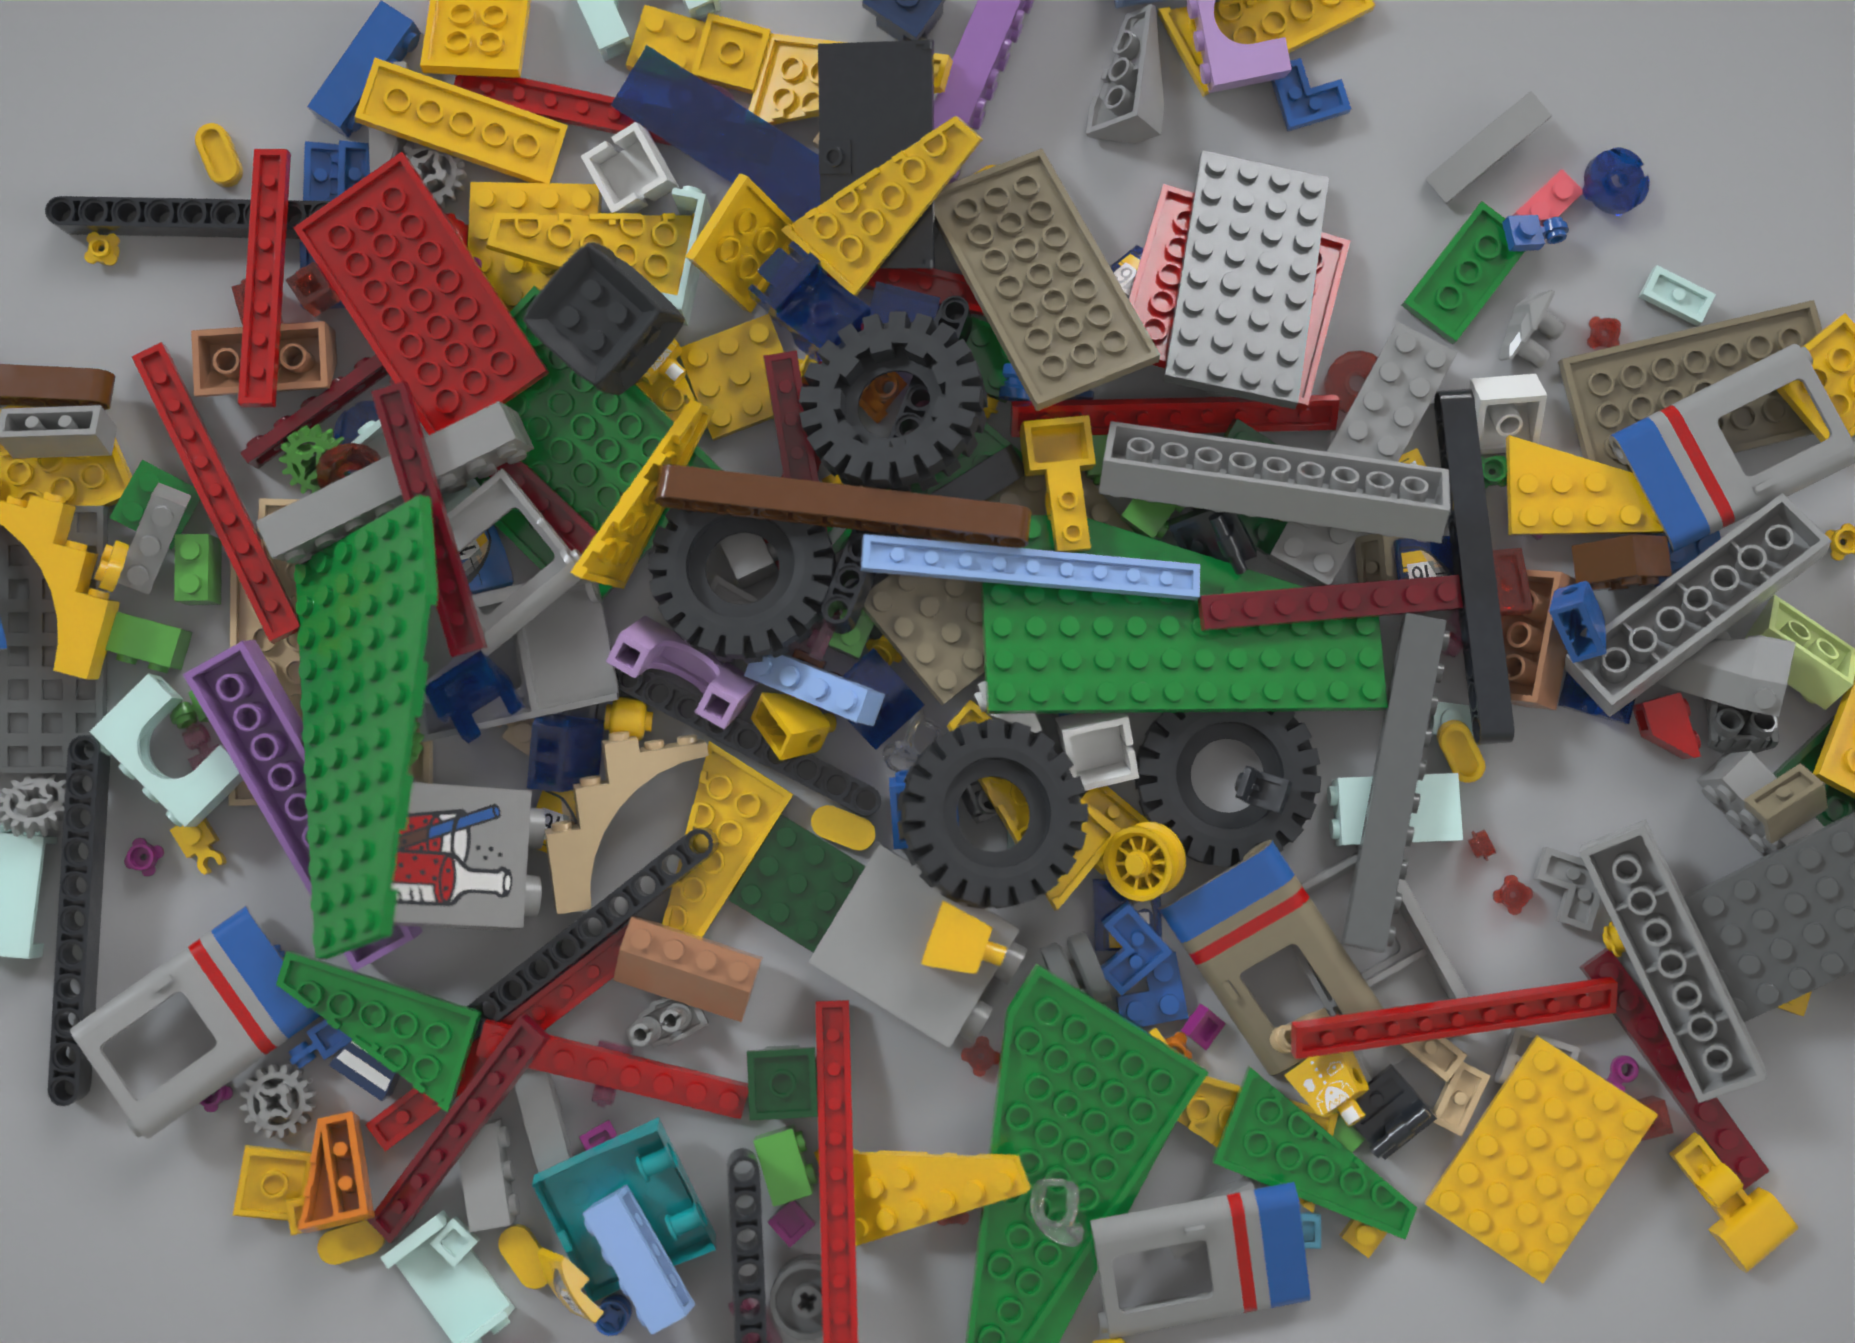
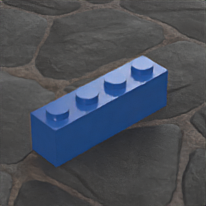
[307,0,421,139]

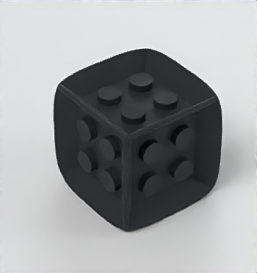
[523,242,685,395]

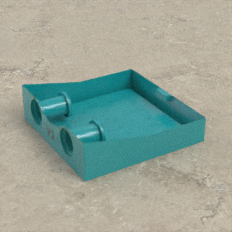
[532,1117,716,1302]

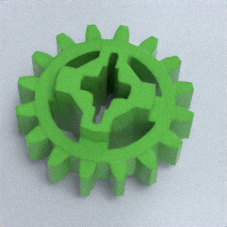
[279,424,355,494]

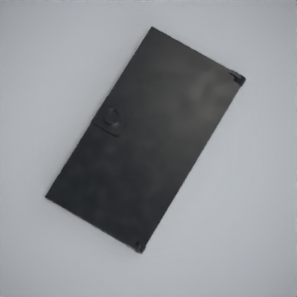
[818,39,935,269]

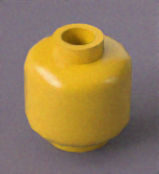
[604,697,653,742]

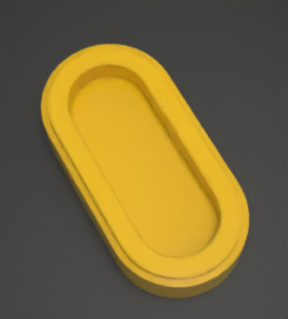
[195,123,243,188]
[1436,720,1486,783]
[811,805,876,851]
[317,1219,386,1265]
[498,1224,548,1289]

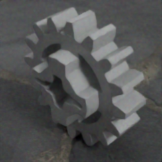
[403,143,467,209]
[0,773,66,838]
[240,1063,317,1138]

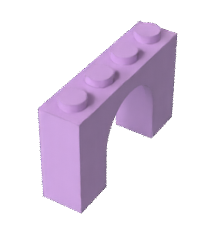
[1187,0,1292,93]
[606,616,759,729]

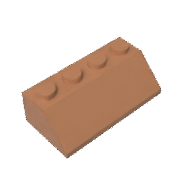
[191,321,337,397]
[1498,568,1576,710]
[613,915,763,1022]

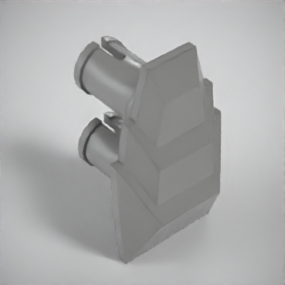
[1499,290,1566,368]
[625,997,709,1048]

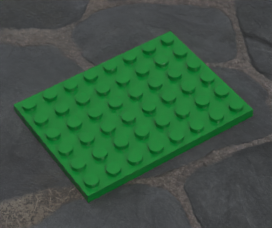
[474,286,724,600]

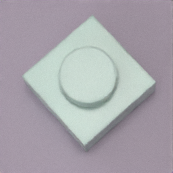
[430,1216,480,1267]

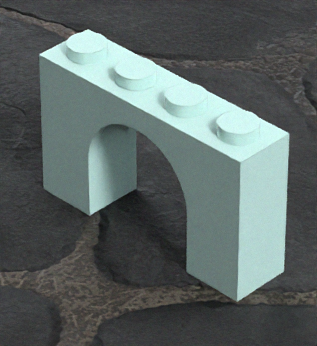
[576,0,722,61]
[89,674,243,827]

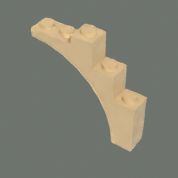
[545,731,708,915]

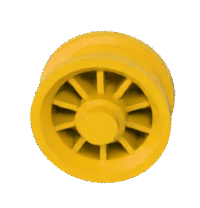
[1104,822,1186,901]

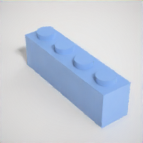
[744,654,885,726]
[582,1185,695,1335]

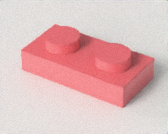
[1512,169,1585,226]

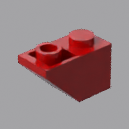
[1631,692,1701,759]

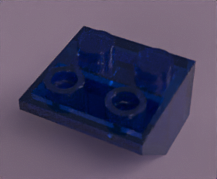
[842,648,925,750]
[526,714,604,792]

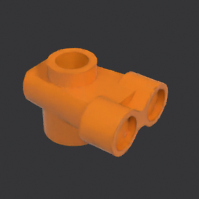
[859,372,908,424]

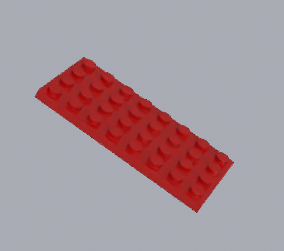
[293,152,550,436]

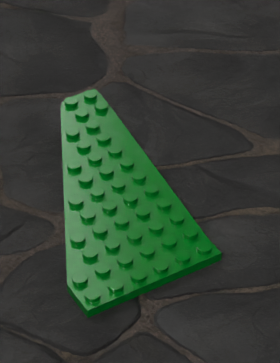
[965,963,1209,1343]

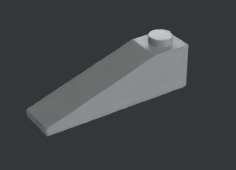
[1086,4,1165,144]
[1655,635,1796,717]

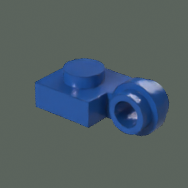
[1502,215,1569,252]
[288,1019,352,1069]

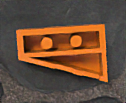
[298,1111,375,1234]

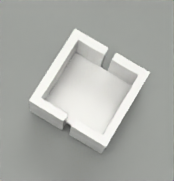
[581,122,679,213]
[1055,713,1139,791]

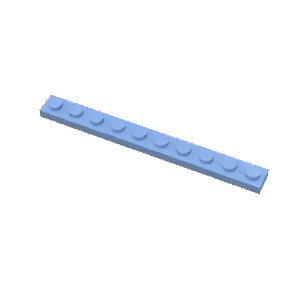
[861,534,1200,600]

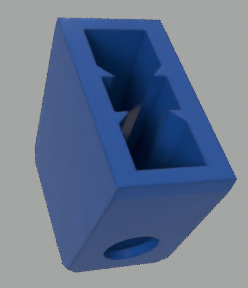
[1549,581,1607,663]

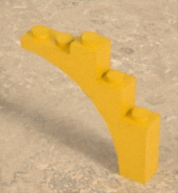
[0,492,120,679]

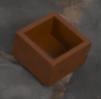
[1572,534,1672,591]

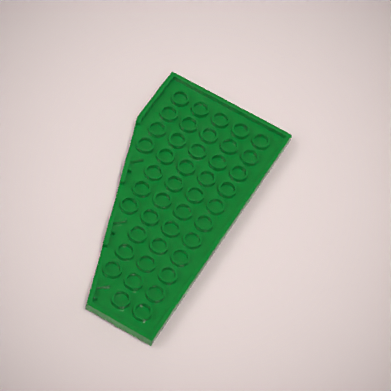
[294,495,438,960]
[979,515,1388,714]

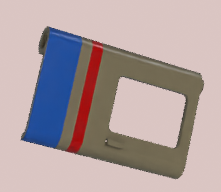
[1158,840,1384,1075]

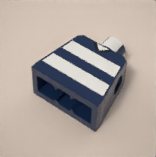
[329,1040,401,1101]

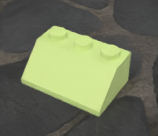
[1745,595,1855,710]

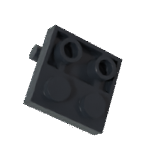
[1168,508,1257,575]
[1354,1064,1437,1160]

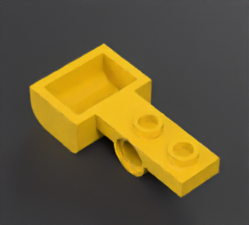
[1020,415,1096,553]
[1669,1132,1799,1273]

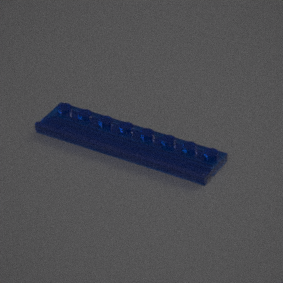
[611,45,820,222]

